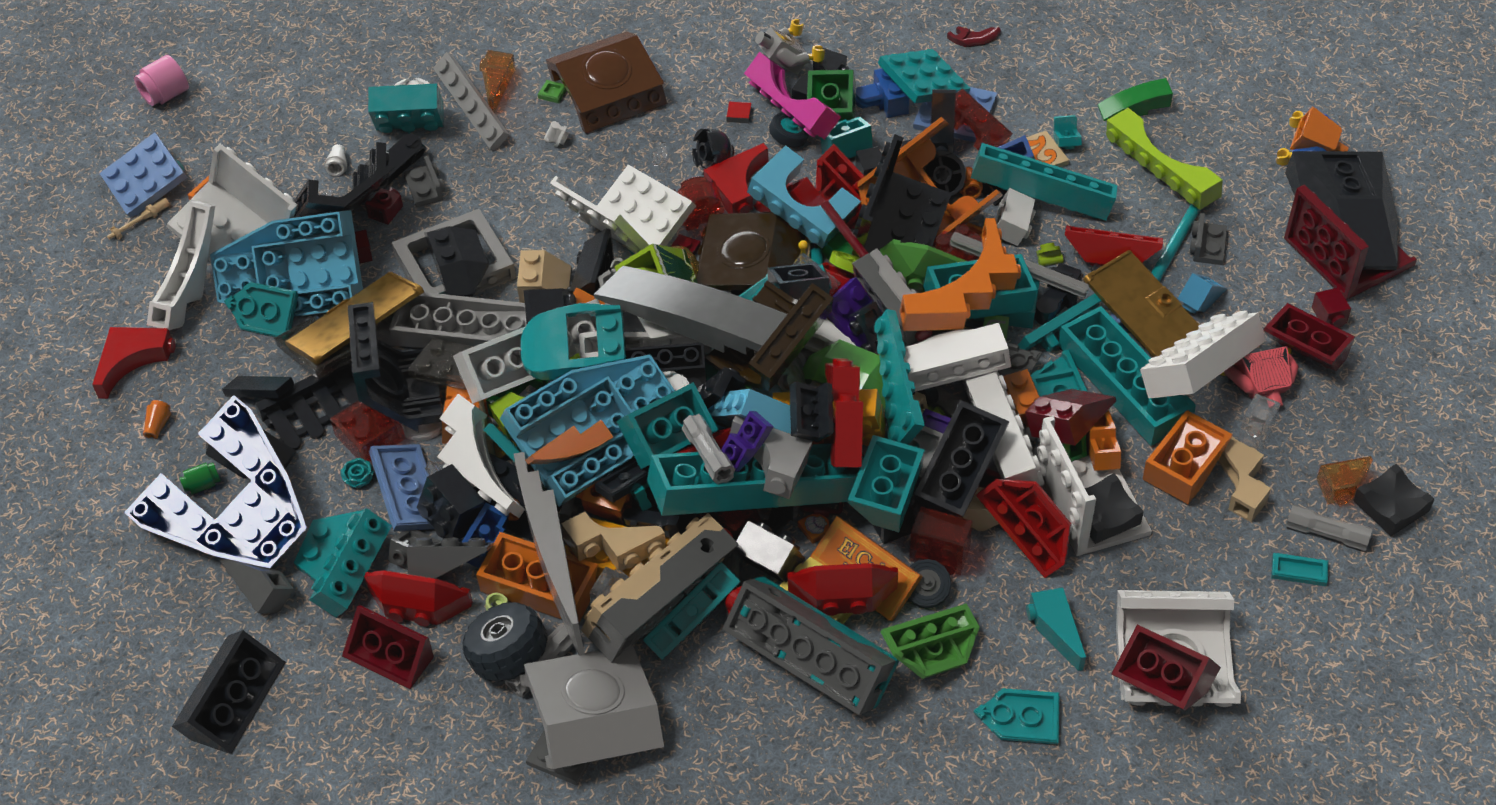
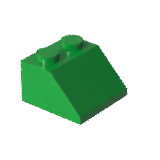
[807,70,856,122]

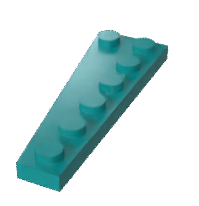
[874,309,924,445]

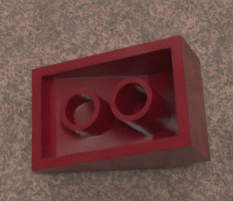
[1025,389,1116,445]

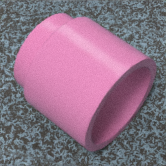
[134,55,189,106]

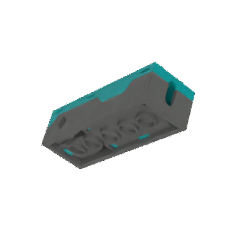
[722,577,899,715]

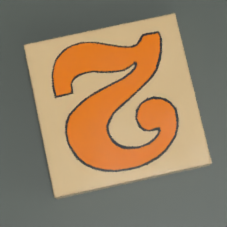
[1026,131,1069,167]

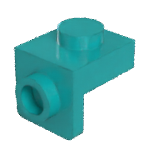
[1053,115,1082,149]

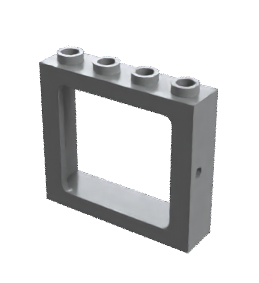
[391,209,516,295]

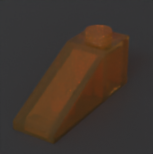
[480,50,516,113]

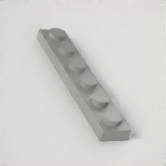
[433,52,510,150]

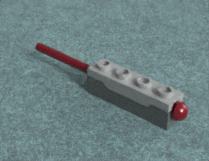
[821,201,933,345]

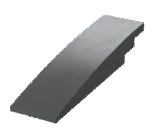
[594,266,787,354]

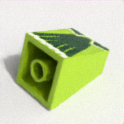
[614,244,698,283]

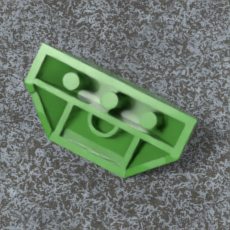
[880,239,966,292]
[803,339,886,410]
[880,603,980,679]

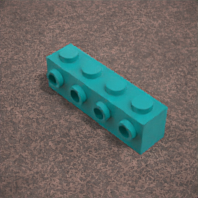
[309,508,392,617]

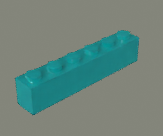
[971,143,1118,221]

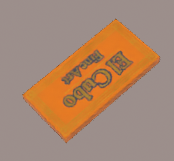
[810,516,923,621]

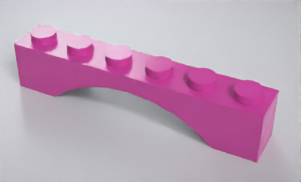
[744,51,841,140]

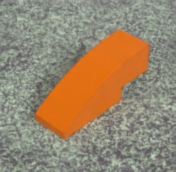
[1086,410,1121,471]
[525,420,613,464]

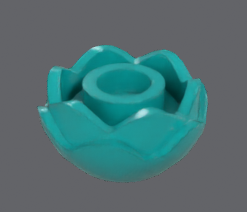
[341,458,374,488]

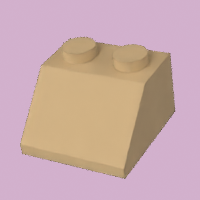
[517,250,571,303]

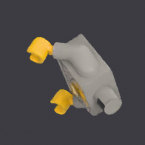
[755,19,825,75]

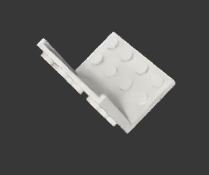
[167,143,297,262]
[550,165,696,254]
[1037,416,1152,556]

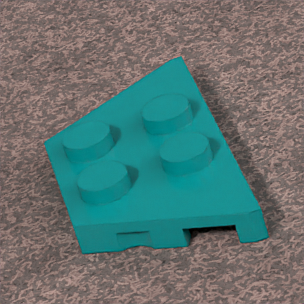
[1030,349,1088,397]
[294,510,371,582]

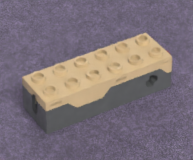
[581,513,738,662]

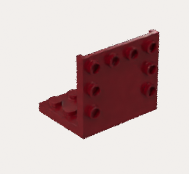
[1284,184,1417,300]

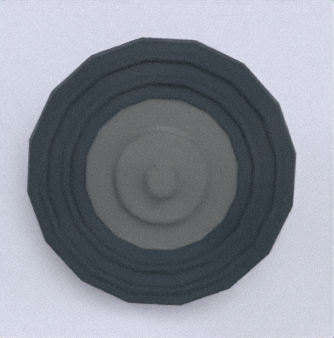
[908,559,952,609]

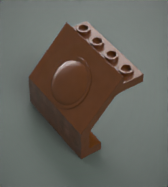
[546,31,668,133]

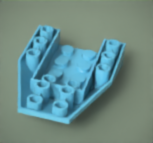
[210,210,363,316]
[500,355,675,507]

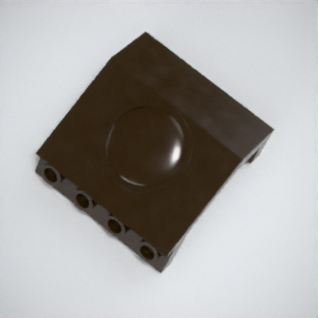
[694,213,805,290]
[705,280,834,392]

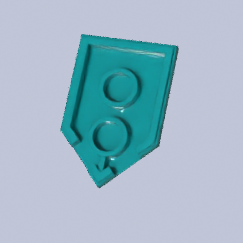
[224,282,298,339]
[973,688,1060,744]

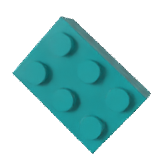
[368,83,444,133]
[616,382,718,469]

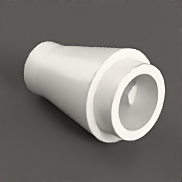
[324,145,347,176]

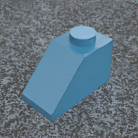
[1177,273,1228,313]

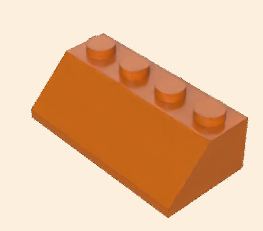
[476,532,598,622]

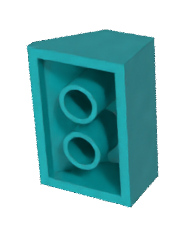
[848,435,925,532]

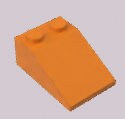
[1143,410,1233,504]

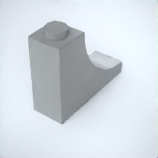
[730,416,813,499]

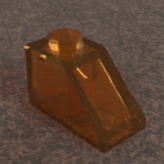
[1316,456,1373,505]

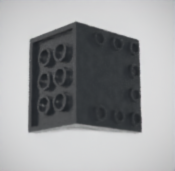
[852,134,952,257]

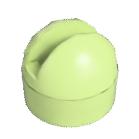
[485,593,508,611]

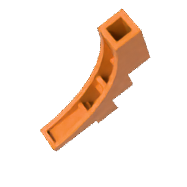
[899,218,1021,331]

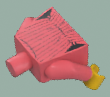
[1220,346,1299,410]

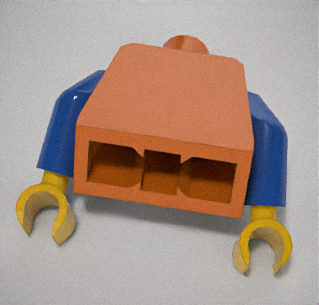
[1276,106,1349,166]

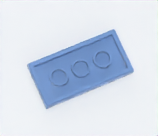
[369,444,434,531]

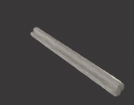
[950,232,1089,298]

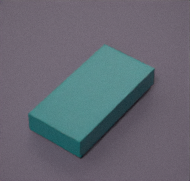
[1271,553,1328,586]

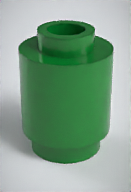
[179,462,221,495]

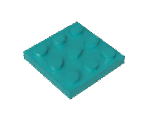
[878,49,971,104]

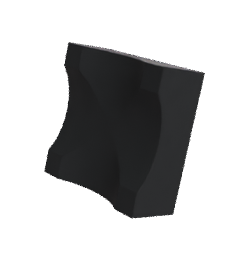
[1353,464,1434,536]
[1085,473,1143,544]

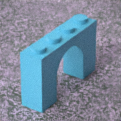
[747,145,861,248]
[708,389,791,434]

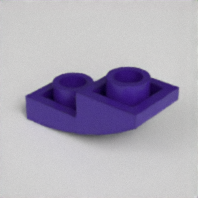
[721,411,774,472]

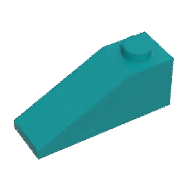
[1026,587,1086,671]

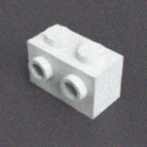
[996,188,1036,246]

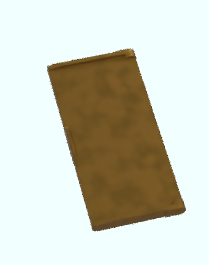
[1083,250,1199,357]
[285,272,424,365]

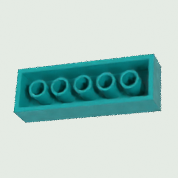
[1058,306,1196,446]

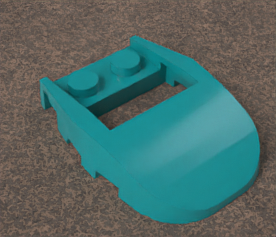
[521,303,626,380]

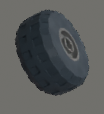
[462,602,548,682]

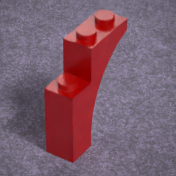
[825,358,863,467]

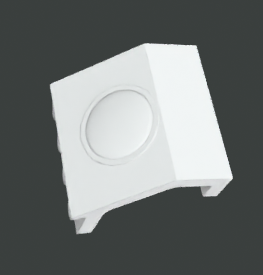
[904,323,1011,392]
[1116,590,1241,707]

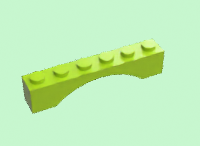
[1106,108,1223,210]

